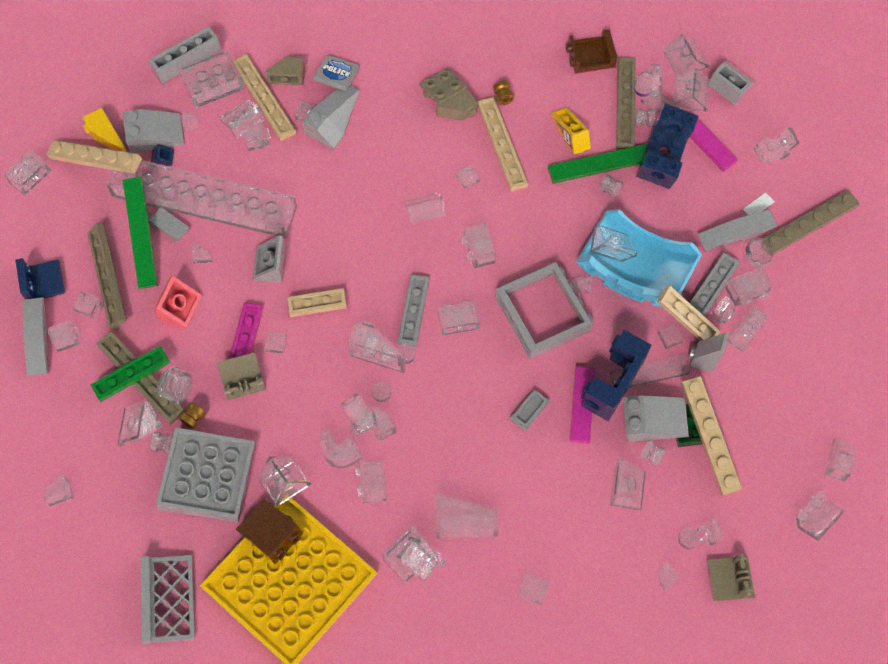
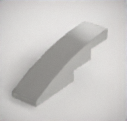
[698,210,777,252]
[23,297,49,376]

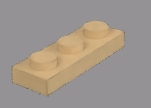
[287,288,347,317]

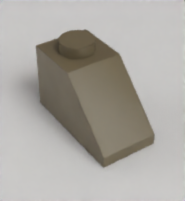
[266,57,305,86]
[436,89,478,121]

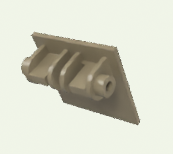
[419,68,467,104]
[217,352,266,400]
[707,554,755,601]

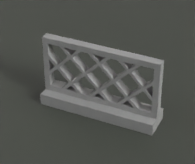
[141,555,194,645]

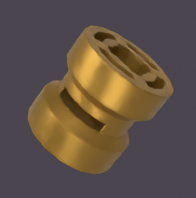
[493,80,514,105]
[178,402,206,430]

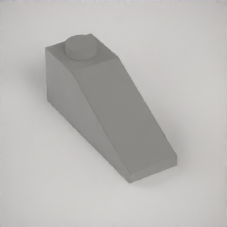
[688,332,729,373]

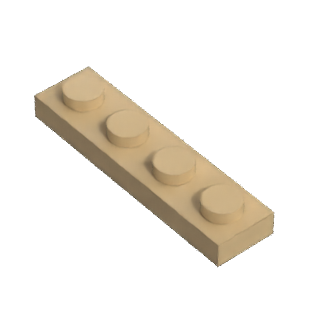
[656,286,720,341]

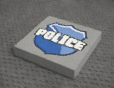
[314,55,360,91]

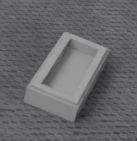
[149,207,190,242]
[510,389,550,431]

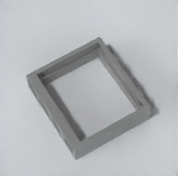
[495,262,593,359]

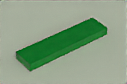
[90,345,171,402]

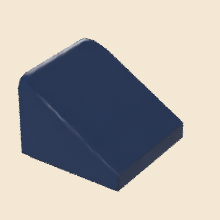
[151,144,174,166]

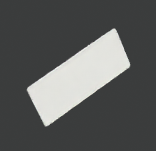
[743,193,775,215]

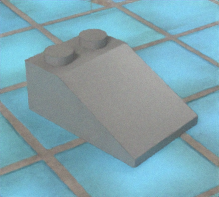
[123,109,184,153]
[623,395,689,442]

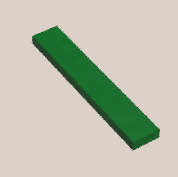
[548,144,647,184]
[122,176,158,289]

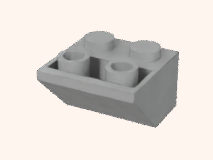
[708,61,756,105]

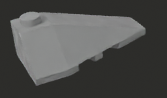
[302,85,359,150]

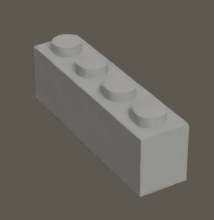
[149,27,221,84]

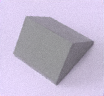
[253,235,286,282]

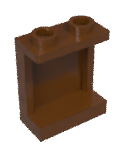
[565,29,617,73]
[236,499,303,564]

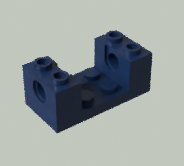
[636,103,699,189]
[581,330,652,422]

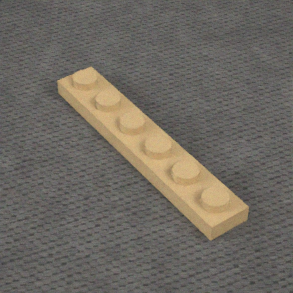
[46,140,142,174]
[681,376,742,496]

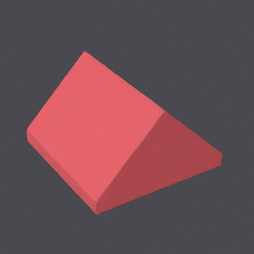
[154,276,202,328]

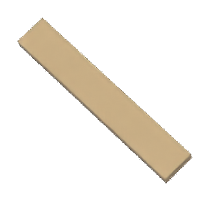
[231,54,296,141]
[477,97,528,192]

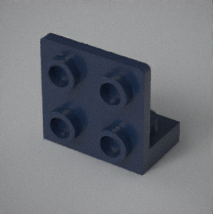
[15,258,65,300]

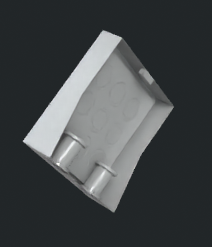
[156,427,255,523]

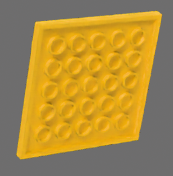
[200,494,377,664]

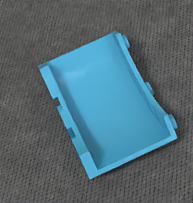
[576,209,702,307]

